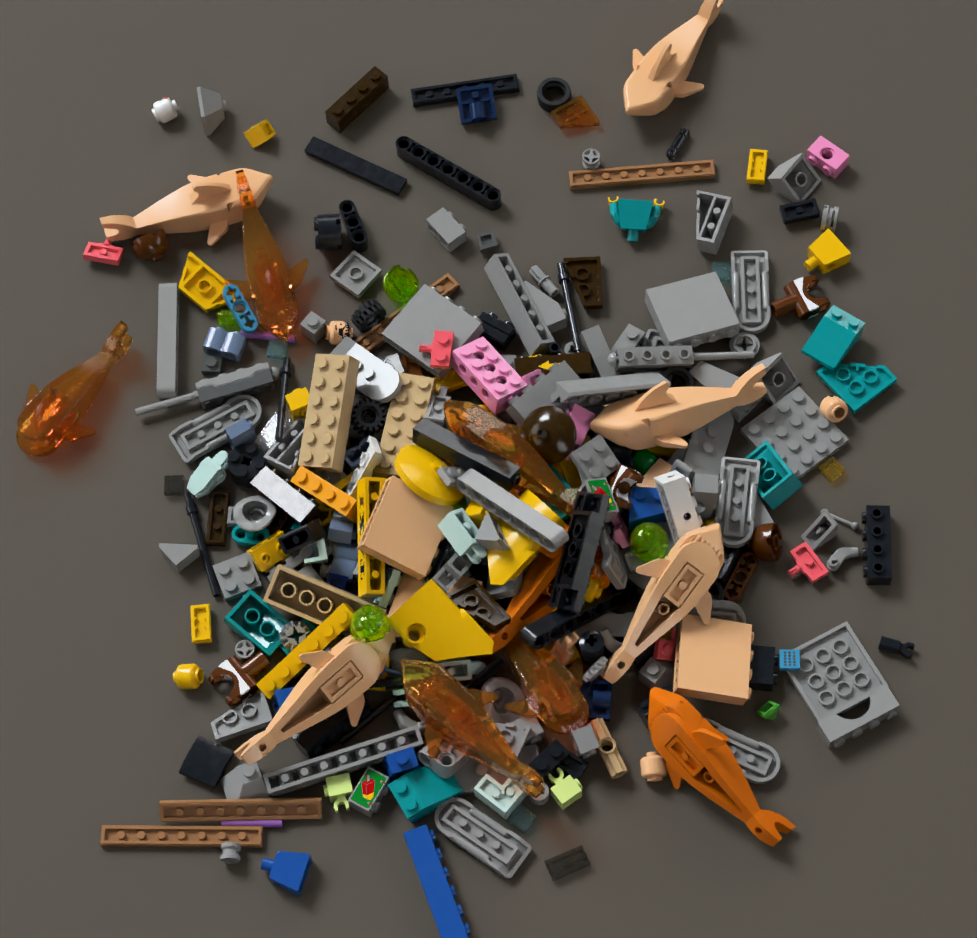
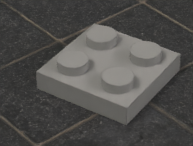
[330,250,382,299]
[569,434,620,480]
[212,552,262,602]

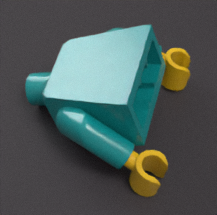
[608,196,665,242]

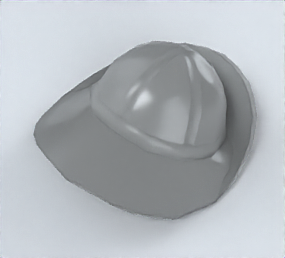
[233,495,276,532]
[481,677,526,724]

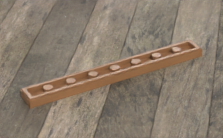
[569,159,716,190]
[355,273,460,353]
[159,797,323,822]
[100,825,264,848]

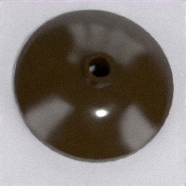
[521,406,577,464]

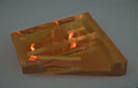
[551,95,600,129]

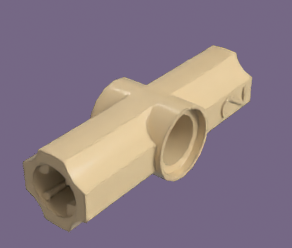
[587,718,628,779]

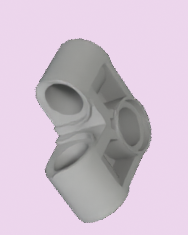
[417,740,472,779]

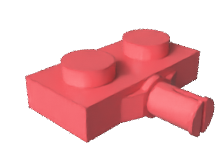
[83,238,124,266]
[419,330,454,369]
[787,541,829,584]
[653,627,677,662]

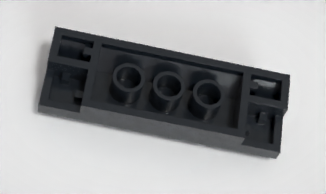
[548,491,610,613]

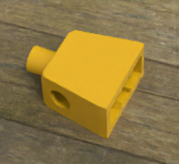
[804,228,851,274]

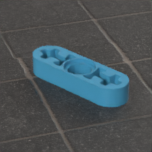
[222,284,258,334]

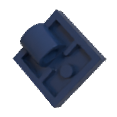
[456,83,497,125]
[570,678,612,722]

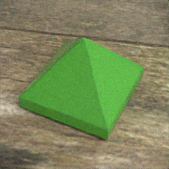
[755,701,781,720]

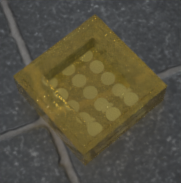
[818,457,846,484]

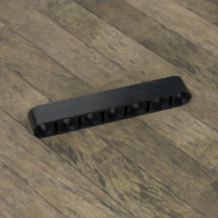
[396,136,502,211]
[520,581,637,650]

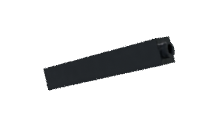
[413,418,521,492]

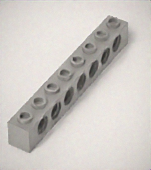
[263,725,424,798]

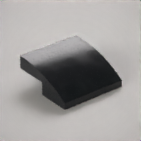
[179,736,234,789]

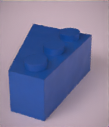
[628,487,667,532]

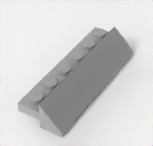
[550,372,671,407]

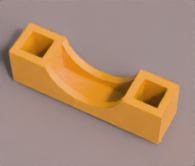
[290,466,357,524]

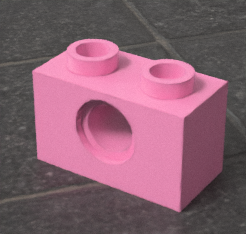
[806,135,850,179]

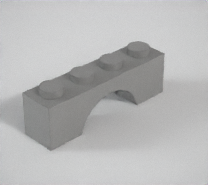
[692,474,722,522]
[816,685,900,749]

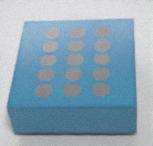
[779,649,800,671]

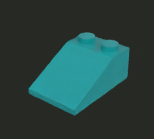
[801,305,866,371]
[744,440,803,510]
[224,589,289,657]
[388,766,464,824]

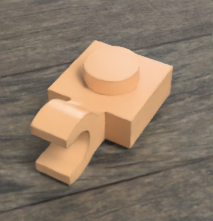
[550,632,579,666]

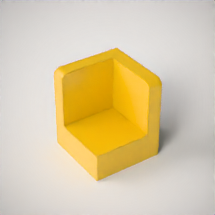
[244,119,276,148]

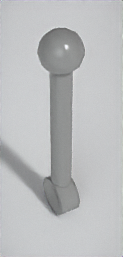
[820,509,859,530]

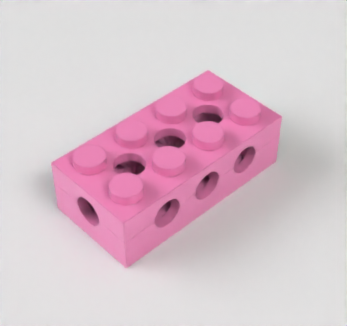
[451,337,528,415]

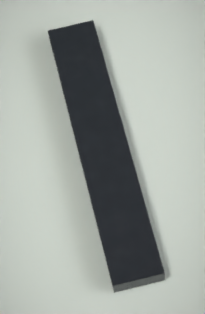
[411,74,519,107]
[304,136,407,196]

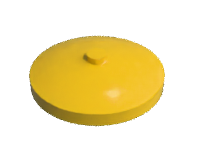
[394,445,464,506]

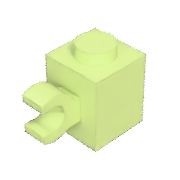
[548,768,583,810]
[323,772,353,813]

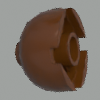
[130,229,169,263]
[748,522,782,562]

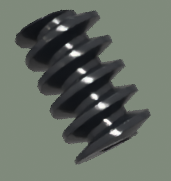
[579,630,604,666]

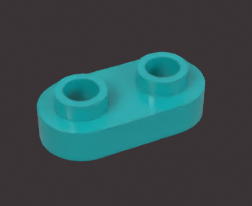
[232,525,270,547]

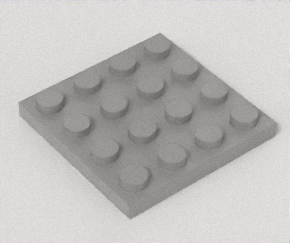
[740,386,849,479]
[778,621,889,723]

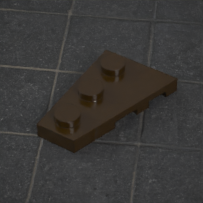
[563,256,603,309]
[446,580,511,631]

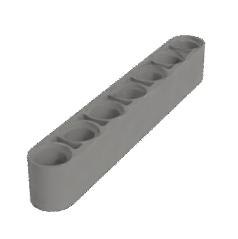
[157,283,179,399]
[455,468,569,552]

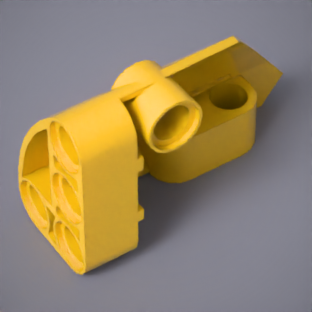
[487,489,568,586]
[386,579,494,662]

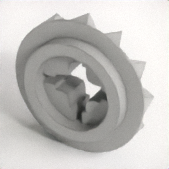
[729,332,760,360]
[280,621,311,651]
[583,656,608,683]

